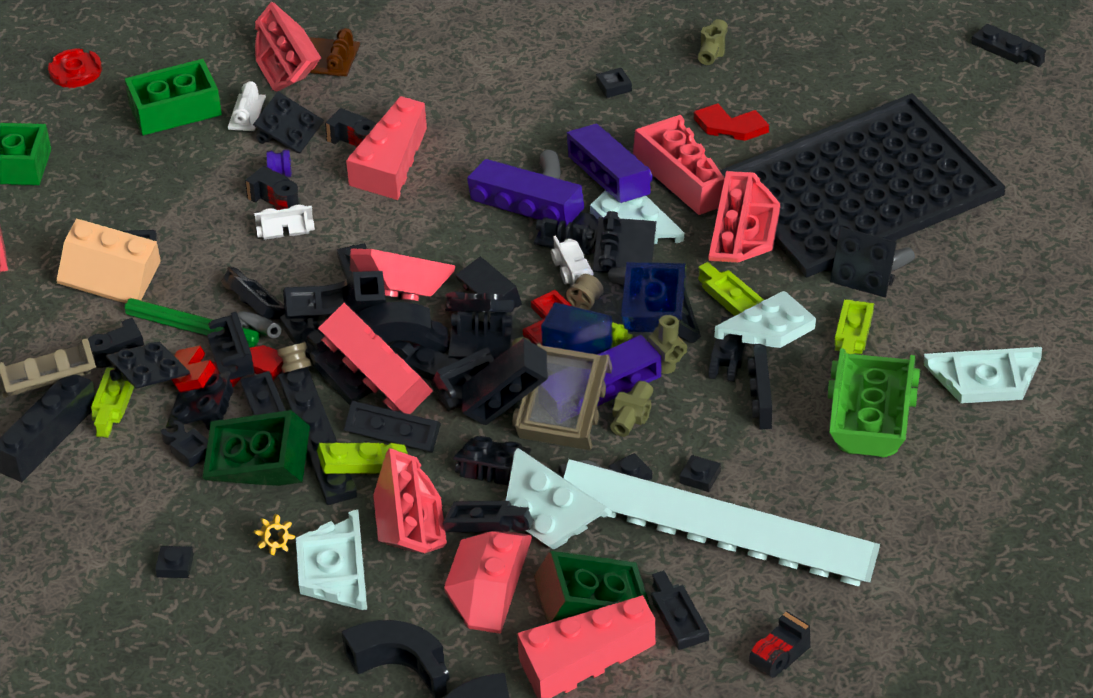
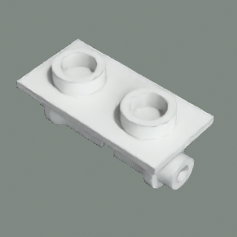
[228,81,266,131]
[254,205,315,240]
[551,236,593,286]

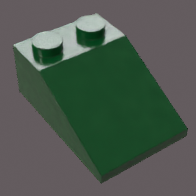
[203,410,310,486]
[534,550,652,624]

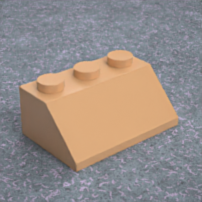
[56,218,161,303]

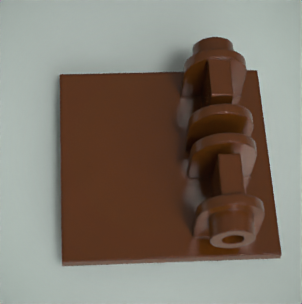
[309,28,360,76]

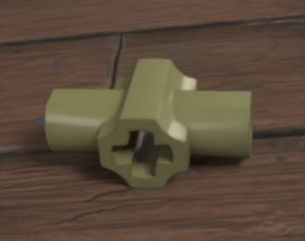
[698,19,728,65]
[648,315,687,374]
[610,380,654,437]

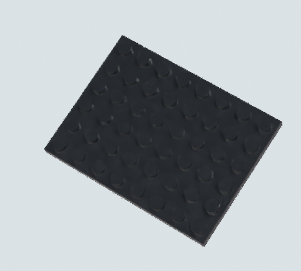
[720,93,1005,278]

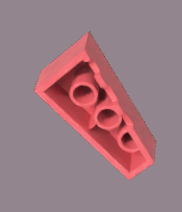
[346,96,427,200]
[633,115,725,215]
[318,303,433,414]
[517,595,656,698]

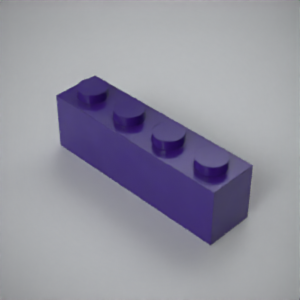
[567,123,652,203]
[467,159,585,228]
[538,335,662,424]

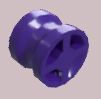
[266,149,292,178]

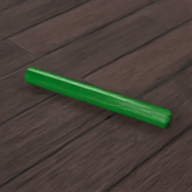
[124,298,260,348]

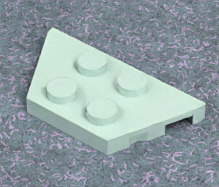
[590,190,685,244]
[714,291,816,348]
[924,347,1042,403]
[506,448,611,549]
[296,510,367,610]

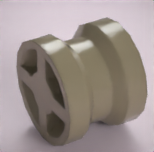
[566,274,603,311]
[277,342,312,373]

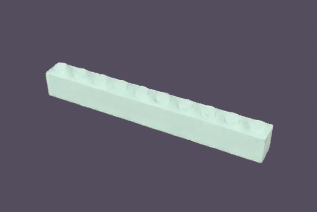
[564,459,880,586]

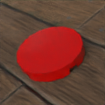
[48,48,102,88]

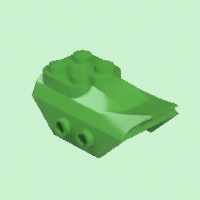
[828,348,920,457]

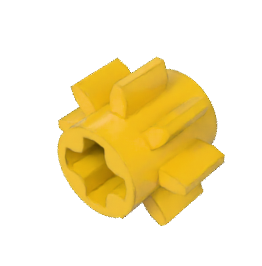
[253,514,295,555]

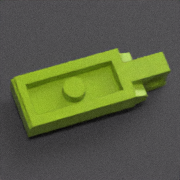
[698,262,764,316]
[835,299,874,354]
[91,367,134,438]
[317,443,408,474]

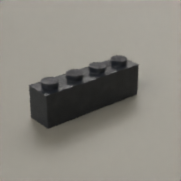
[0,374,95,483]

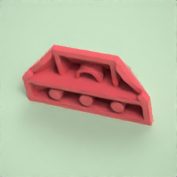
[255,2,321,92]
[709,171,780,263]
[350,249,455,301]
[373,448,447,553]
[444,531,532,634]

